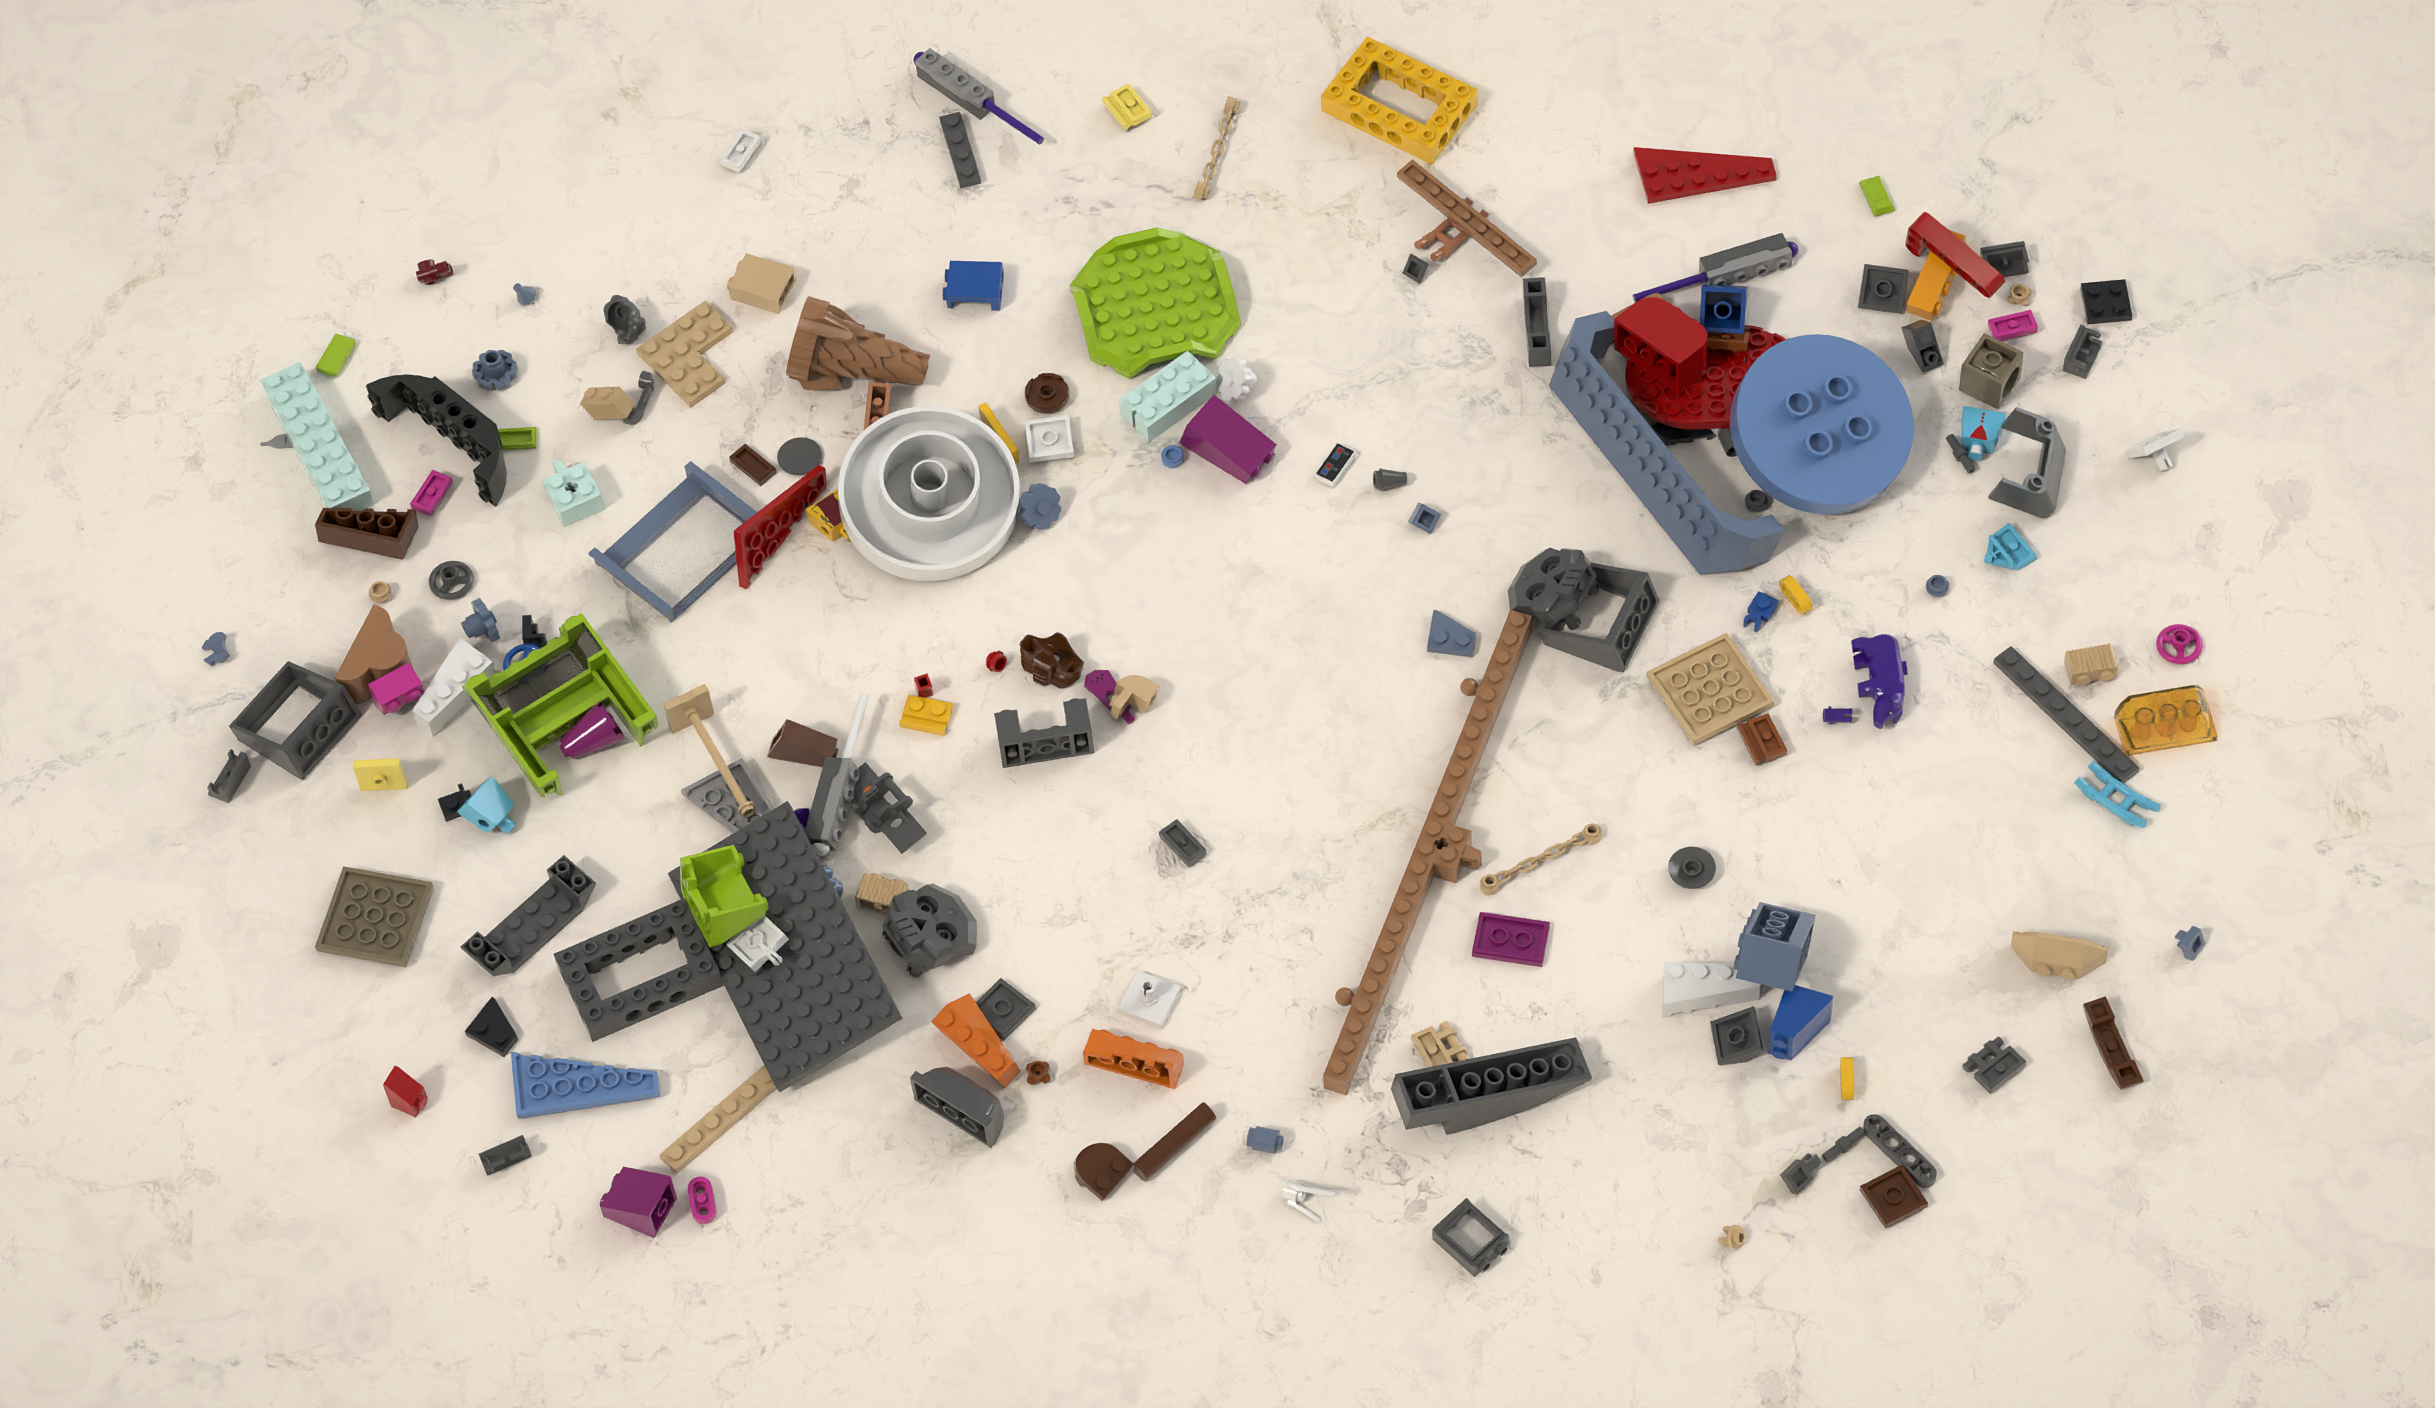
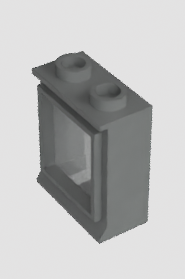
[1432,1198,1509,1277]

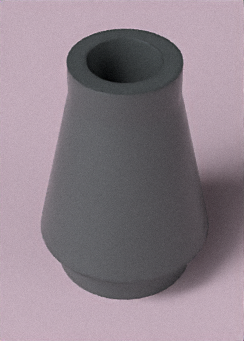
[1373,468,1407,491]

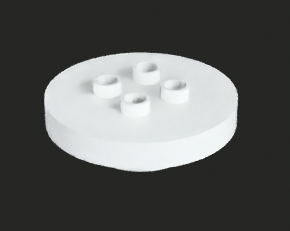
[838,406,1020,581]

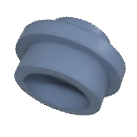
[1926,575,1949,597]

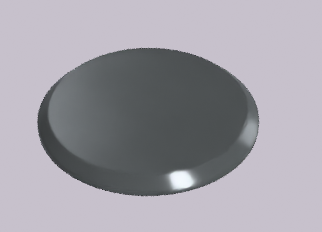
[777,437,822,475]

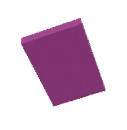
[1472,912,1550,967]

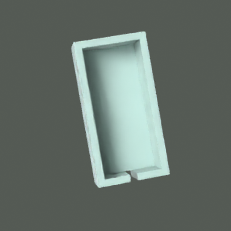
[1119,351,1217,442]

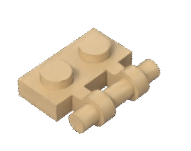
[1411,1021,1468,1067]

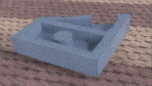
[1427,610,1476,657]

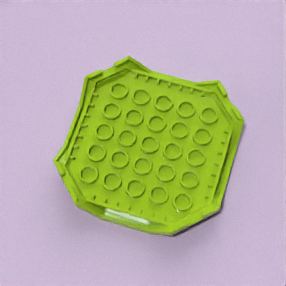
[1070,227,1241,379]

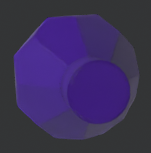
[794,808,810,831]

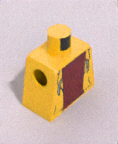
[806,489,851,542]

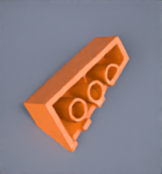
[931,993,1021,1088]
[1083,1029,1184,1089]

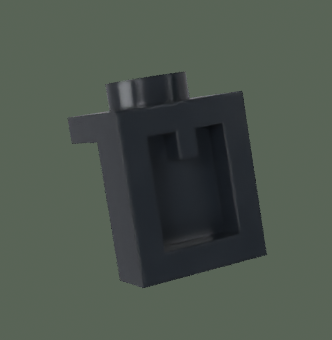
[522,615,548,648]
[438,783,471,822]

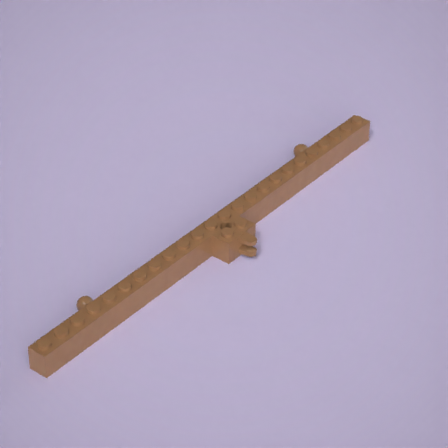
[1323,610,1532,1095]

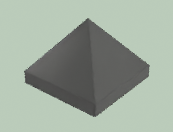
[1402,254,1429,284]

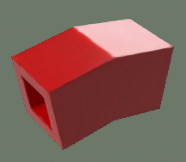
[914,673,933,698]

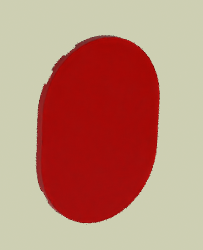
[1625,325,1786,429]

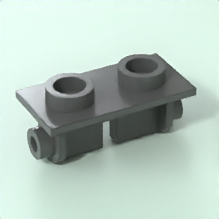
[478,1135,532,1176]

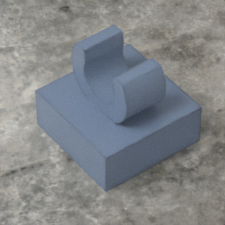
[2175,926,2205,961]

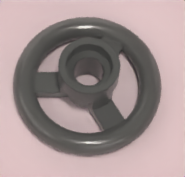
[429,561,474,600]

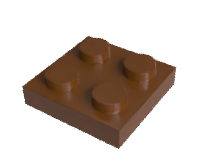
[1860,1165,1928,1229]

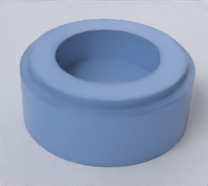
[1161,445,1184,468]

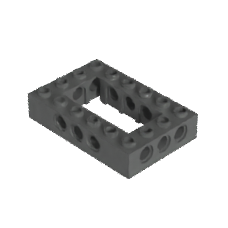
[553,898,724,1042]

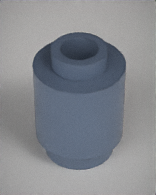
[1247,1126,1284,1154]

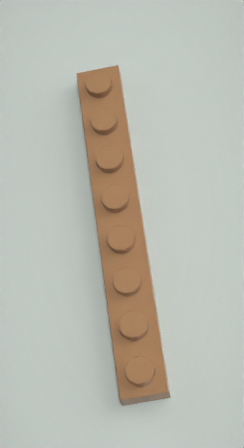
[1397,159,1537,278]

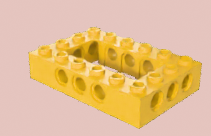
[1321,36,1478,165]

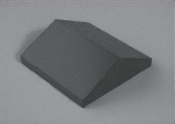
[1858,264,1909,314]
[1710,1006,1763,1066]

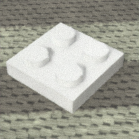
[1024,415,1074,463]

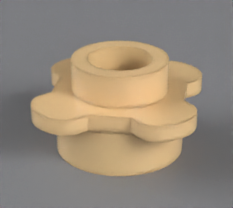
[2007,284,2032,306]

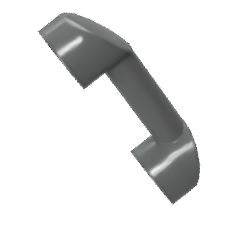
[623,371,654,425]

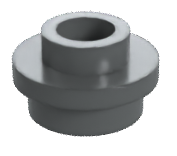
[1745,490,1768,512]

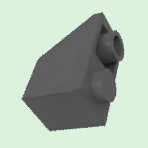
[1901,320,1944,372]

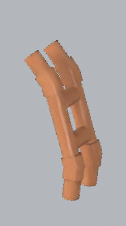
[1414,197,1490,262]

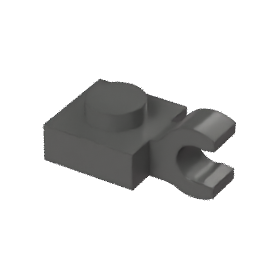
[1780,1153,1822,1194]

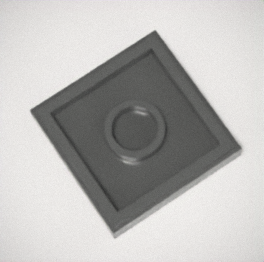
[976,978,1036,1041]

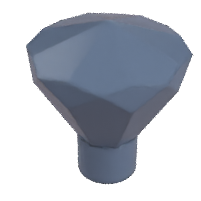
[513,283,536,305]

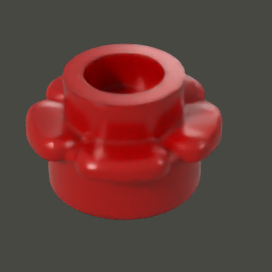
[986,650,1007,672]

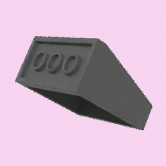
[1538,562,1660,673]
[229,661,362,780]

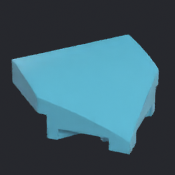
[1984,523,2037,571]

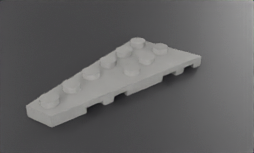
[681,758,775,833]

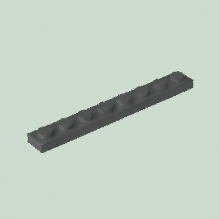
[1993,646,2140,784]

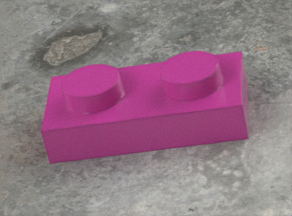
[1988,310,2038,341]
[410,470,453,516]

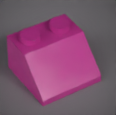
[368,663,424,715]

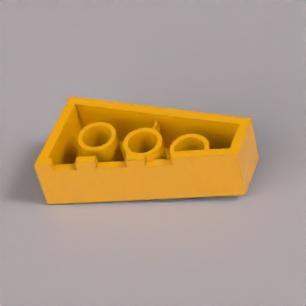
[1907,230,1968,321]

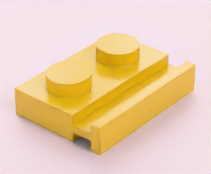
[899,695,953,736]

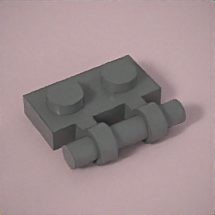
[1962,1037,2026,1094]

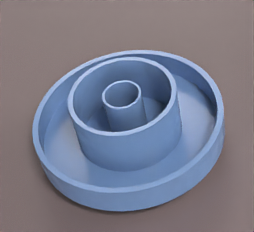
[1730,334,1914,514]

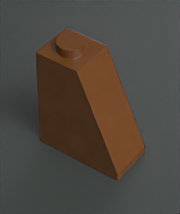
[767,719,839,767]

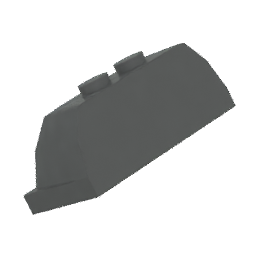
[910,1067,1004,1148]

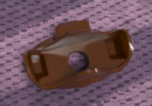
[1020,632,1084,688]

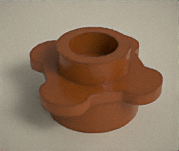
[1026,1061,1051,1085]

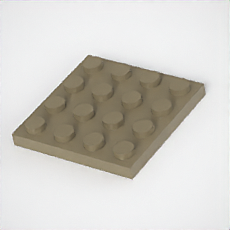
[315,866,434,967]

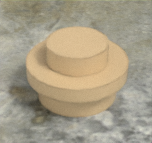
[369,581,392,603]

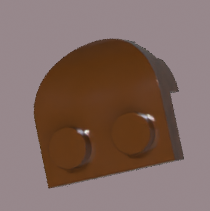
[1074,1143,1134,1201]

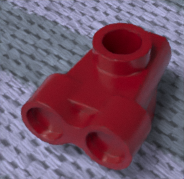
[416,259,454,285]

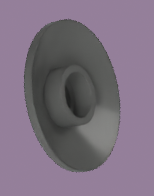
[1668,847,1716,889]

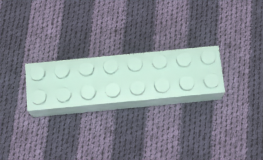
[260,361,374,511]

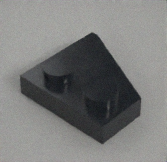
[1652,422,1714,446]
[465,997,518,1057]

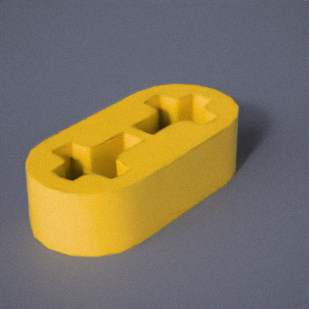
[1779,575,1813,615]
[1840,1057,1854,1100]

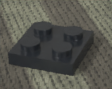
[2080,279,2132,325]

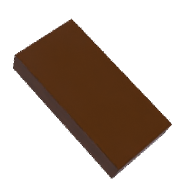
[729,444,777,486]

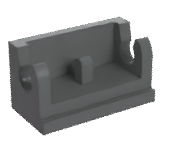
[1980,241,2029,277]
[2063,324,2102,379]
[207,749,251,803]

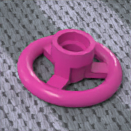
[2156,624,2203,664]

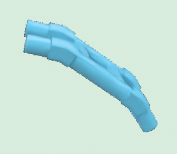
[2074,761,2161,828]

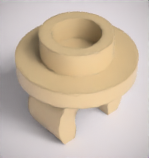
[1718,1225,1745,1250]

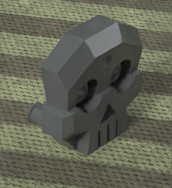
[1508,547,1601,630]
[882,883,977,977]

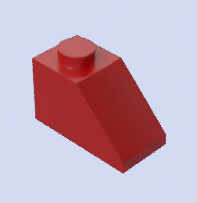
[383,1066,428,1117]

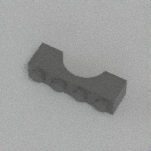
[1523,277,1551,367]

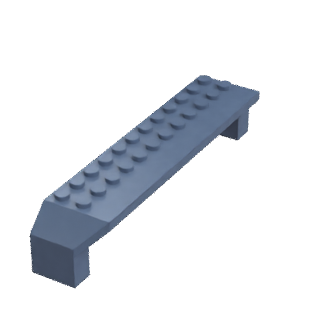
[1549,311,1785,575]

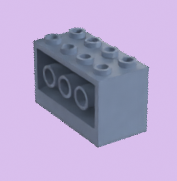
[1733,902,1816,991]

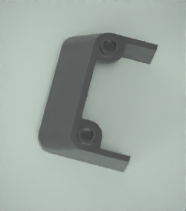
[1988,407,2066,518]

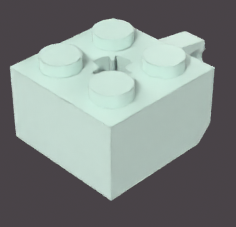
[542,459,605,527]

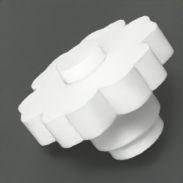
[1216,357,1257,403]

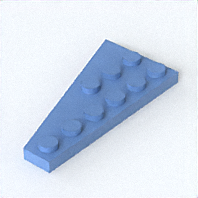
[511,1052,661,1119]

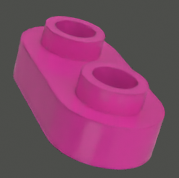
[688,1177,716,1224]

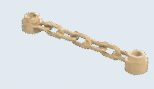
[1193,96,1240,200]
[1480,823,1602,895]

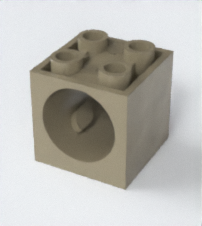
[1959,333,2024,410]

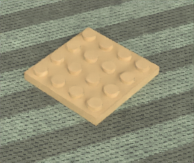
[1646,633,1774,745]

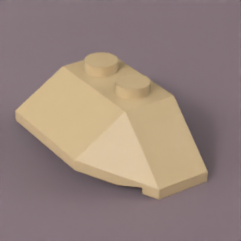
[2011,931,2109,980]

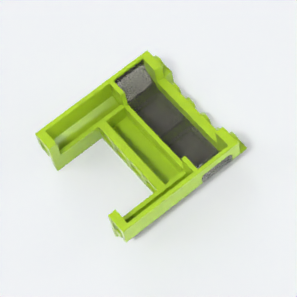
[462,613,658,798]

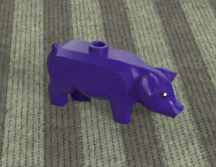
[1851,634,1908,729]

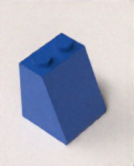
[1700,284,1748,334]
[1768,985,1833,1060]

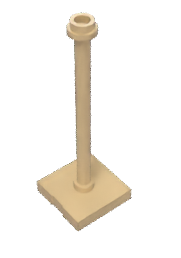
[663,684,755,818]

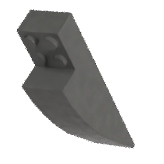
[1391,1037,1592,1135]

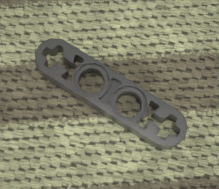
[1863,1114,1937,1188]

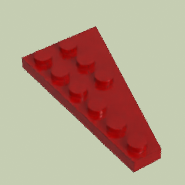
[1633,147,1777,204]
[733,465,827,589]

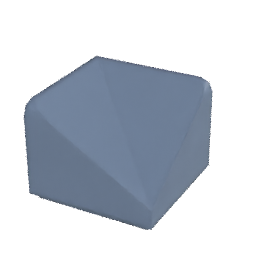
[1408,502,1441,534]

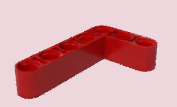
[1905,212,2006,298]

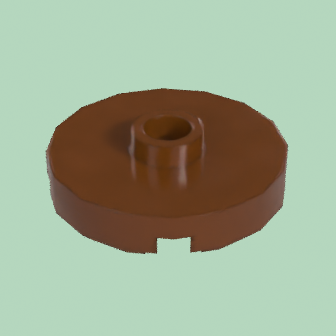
[1025,373,1069,413]

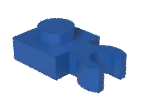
[1743,591,1779,632]

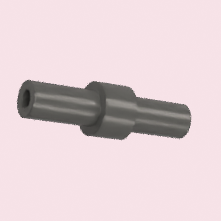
[1946,434,1976,474]
[1822,1127,1865,1162]

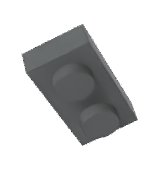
[1159,819,1207,868]

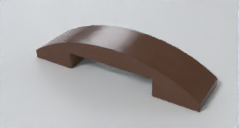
[2083,996,2144,1090]

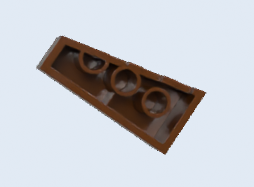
[315,508,419,560]

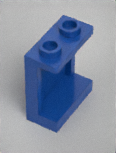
[942,260,1004,311]

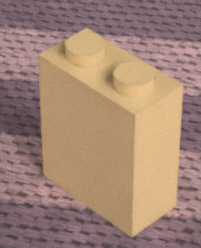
[727,253,796,314]

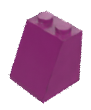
[600,1166,677,1238]

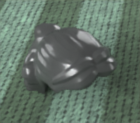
[603,295,646,345]

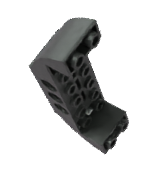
[366,374,507,507]

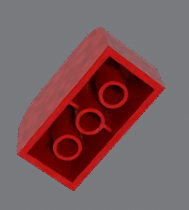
[1614,297,1707,395]

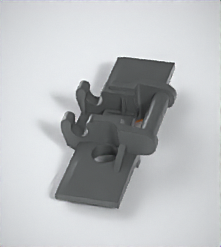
[851,762,927,854]

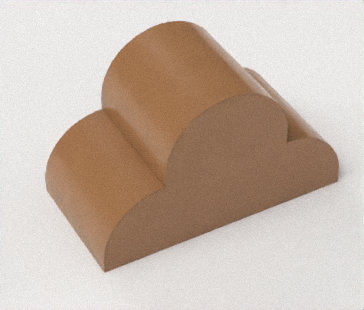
[335,604,414,704]

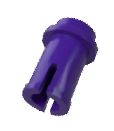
[1823,706,1853,725]

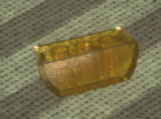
[2114,685,2218,756]

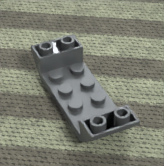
[460,855,596,977]

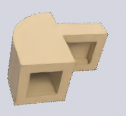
[1109,675,1160,720]

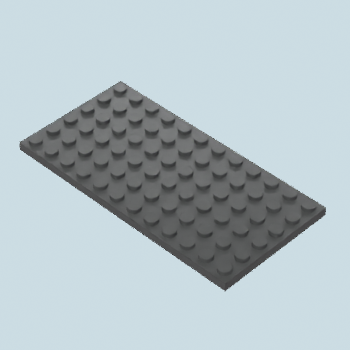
[668,801,903,1092]

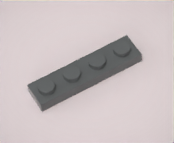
[939,112,981,189]

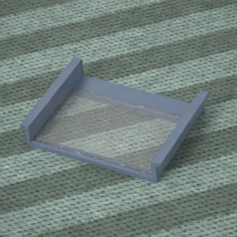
[588,461,757,623]

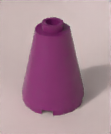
[559,701,626,759]

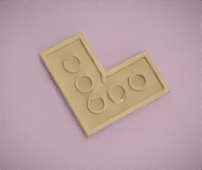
[636,300,733,408]

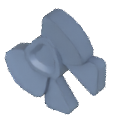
[202,632,230,666]

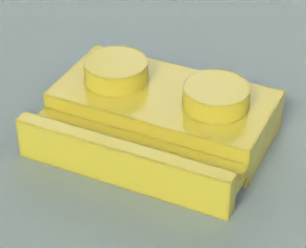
[1102,83,1152,131]

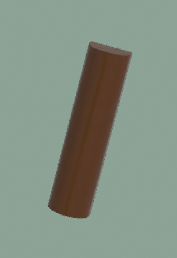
[1134,1102,1216,1182]

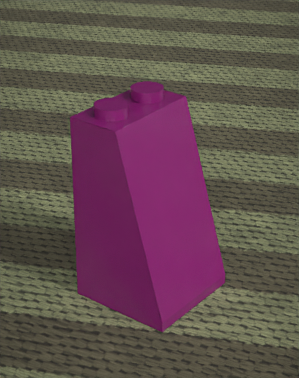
[1179,395,1277,484]

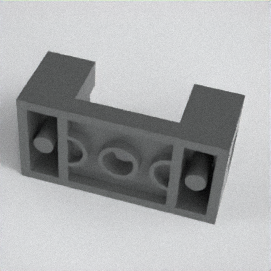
[994,698,1094,768]

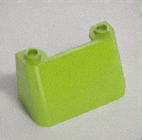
[680,845,768,947]

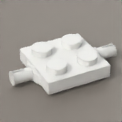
[726,916,789,972]

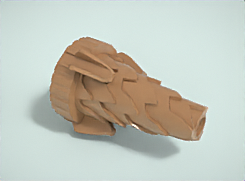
[786,296,930,390]

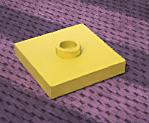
[353,758,407,791]

